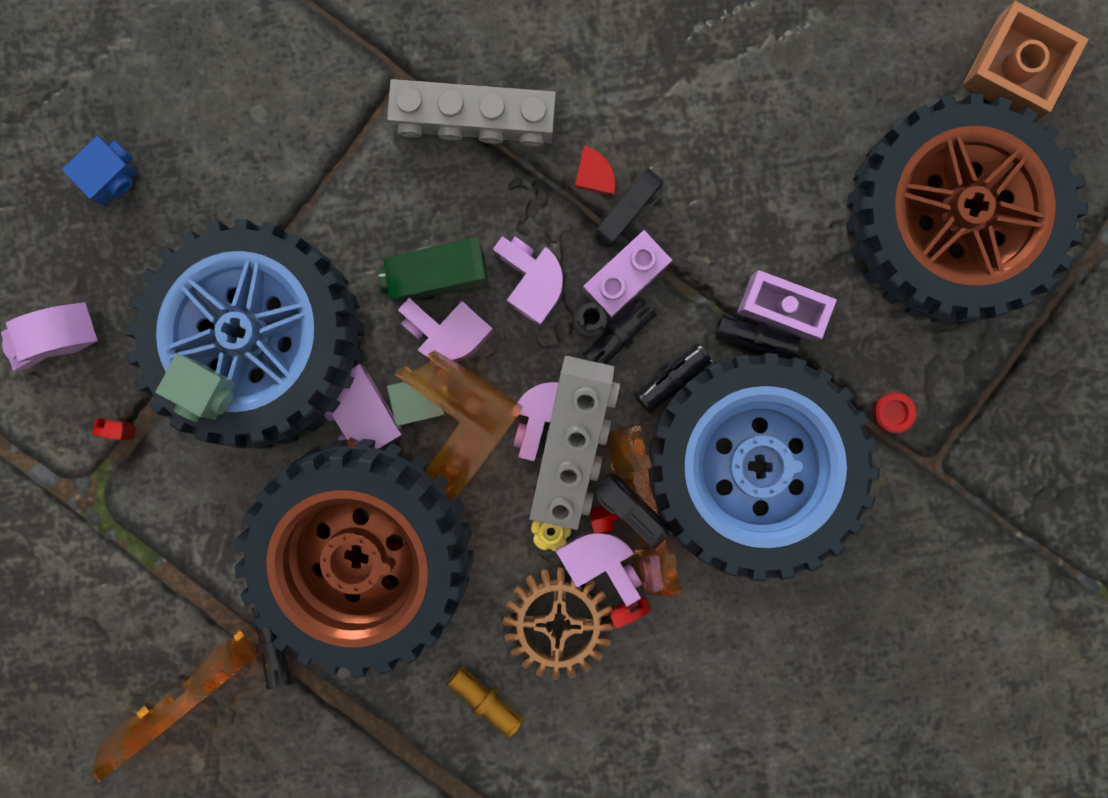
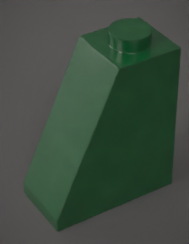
[378,237,489,303]

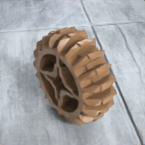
[503,567,614,680]

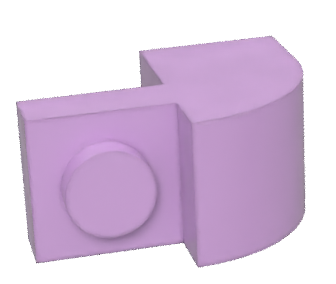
[493,236,563,327]
[398,298,494,363]
[1,302,98,371]
[513,382,559,461]
[556,531,643,606]

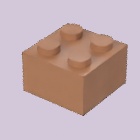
[961,1,1089,122]

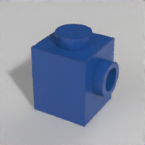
[61,136,138,206]

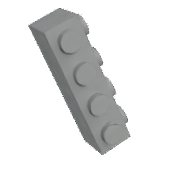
[387,79,556,147]
[529,356,620,530]

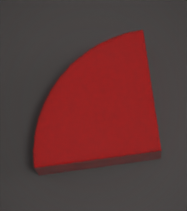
[575,146,615,196]
[92,418,136,440]
[589,505,625,534]
[610,595,651,629]

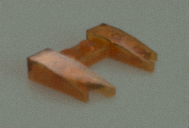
[347,350,523,500]
[606,425,683,597]
[92,629,259,783]

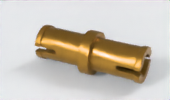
[445,665,524,739]

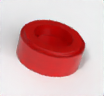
[873,392,917,433]

